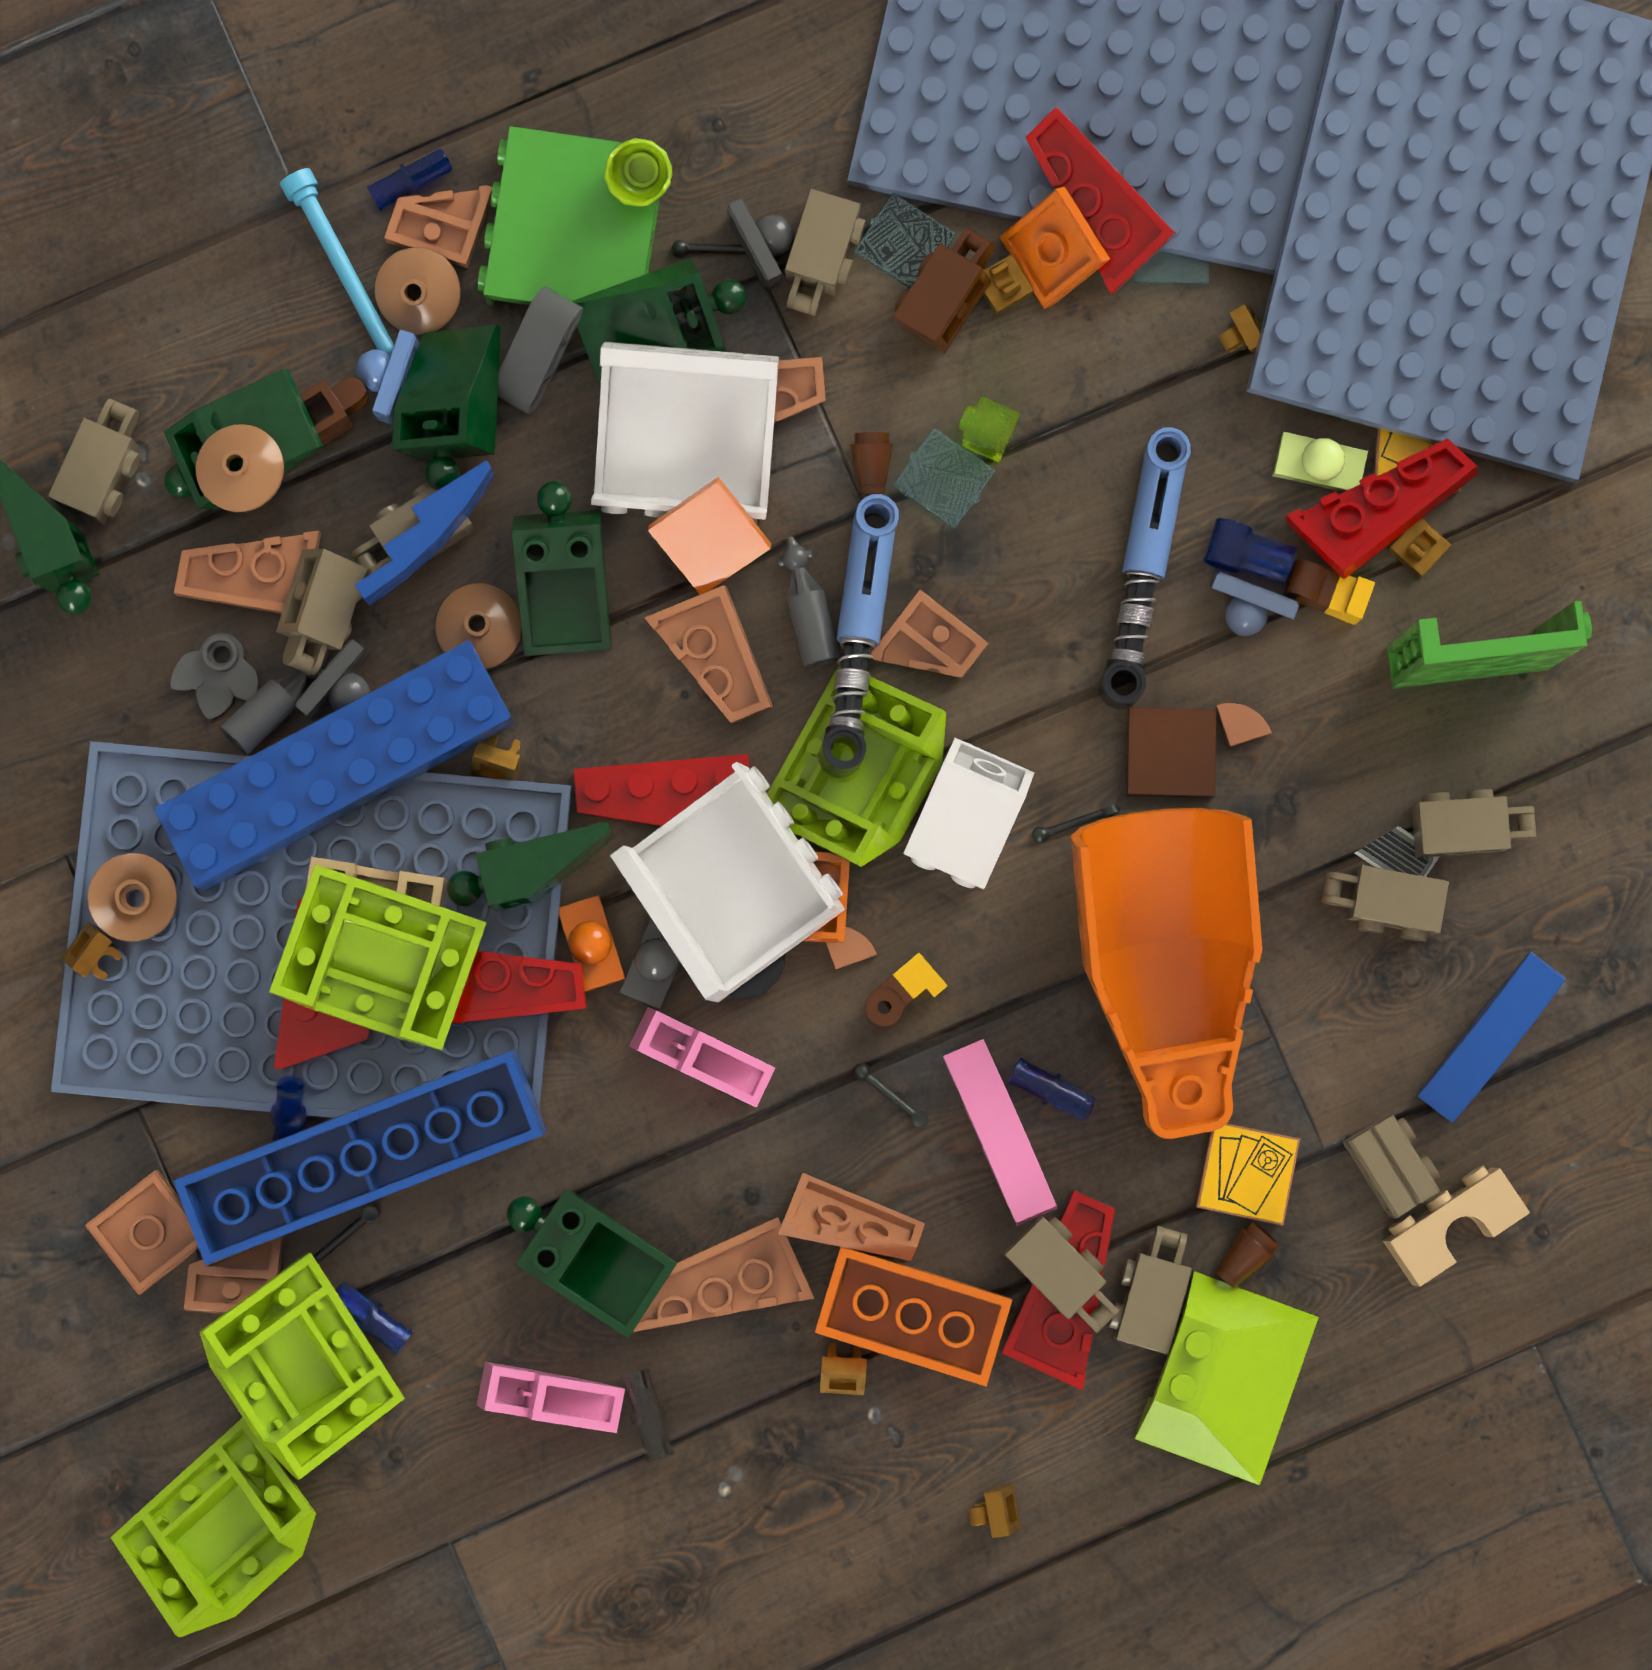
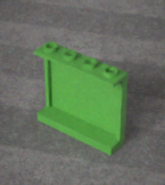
[478,126,664,306]
[1387,601,1592,689]

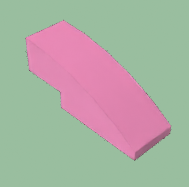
[629,1007,775,1108]
[476,1361,625,1433]

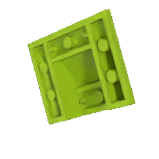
[767,666,947,867]
[269,864,487,1051]
[200,1252,405,1480]
[1134,1271,1319,1485]
[110,1417,316,1637]

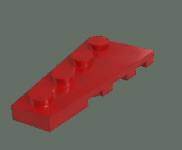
[574,754,749,827]
[1001,1190,1115,1391]

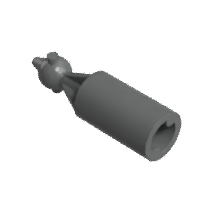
[778,536,841,668]
[219,650,330,756]

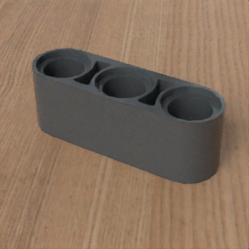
[497,286,583,415]

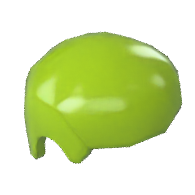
[604,138,672,207]

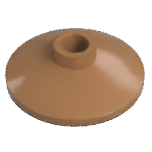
[375,247,461,335]
[196,424,284,512]
[435,583,522,669]
[88,853,178,942]

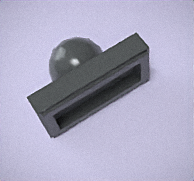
[727,198,794,291]
[296,639,370,721]
[619,918,681,1010]

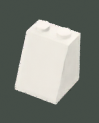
[903,738,1034,889]

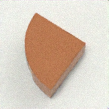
[1215,703,1272,748]
[826,927,877,970]

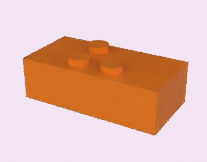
[815,1247,1013,1387]

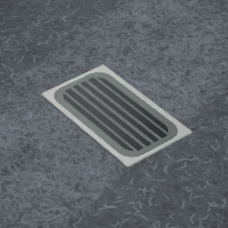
[1354,826,1440,877]

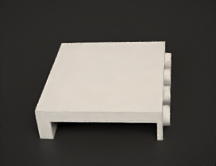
[591,342,779,524]
[610,762,845,1002]

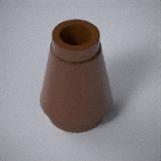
[850,432,893,494]
[1216,1221,1280,1289]

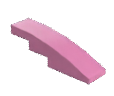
[943,1039,1057,1226]

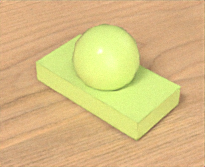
[1272,432,1368,492]

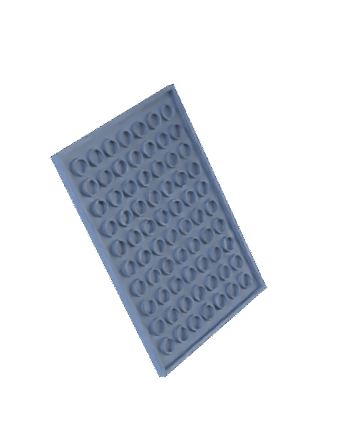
[847,0,1340,275]
[1246,0,1652,483]
[51,741,572,1118]

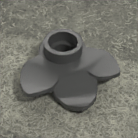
[170,633,259,720]

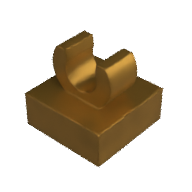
[983,254,1034,316]
[1218,304,1262,353]
[1388,519,1451,579]
[471,734,520,780]
[62,922,122,980]
[820,1343,867,1395]
[968,1484,1021,1538]

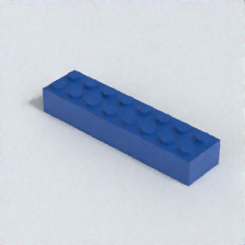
[153,640,516,891]
[173,1048,547,1265]

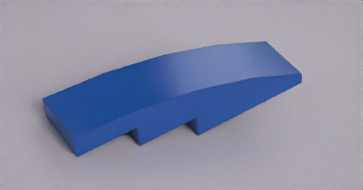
[355,460,495,606]
[1418,951,1566,1123]

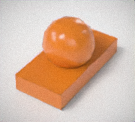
[559,895,626,992]

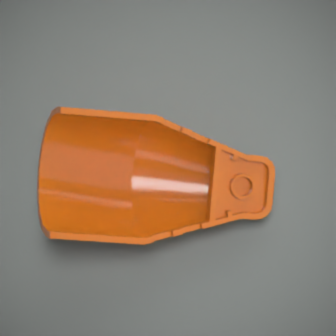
[1070,808,1262,1139]

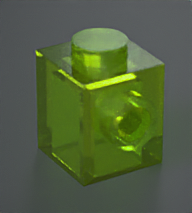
[958,396,1021,463]

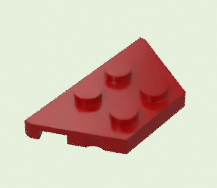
[274,899,371,1070]

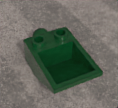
[572,258,747,383]
[392,325,501,490]
[164,369,324,509]
[0,459,100,615]
[511,481,611,656]
[447,821,615,912]
[506,1189,678,1338]

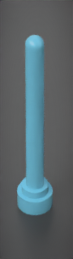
[280,168,395,355]

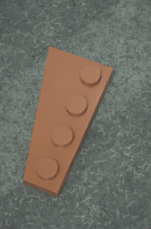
[634,1217,815,1332]

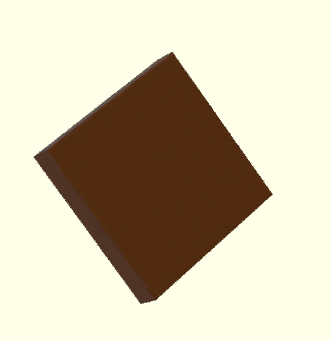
[1126,707,1217,798]

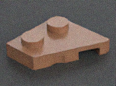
[384,185,493,269]
[869,590,990,678]
[184,1235,284,1314]

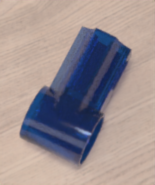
[1203,518,1297,585]

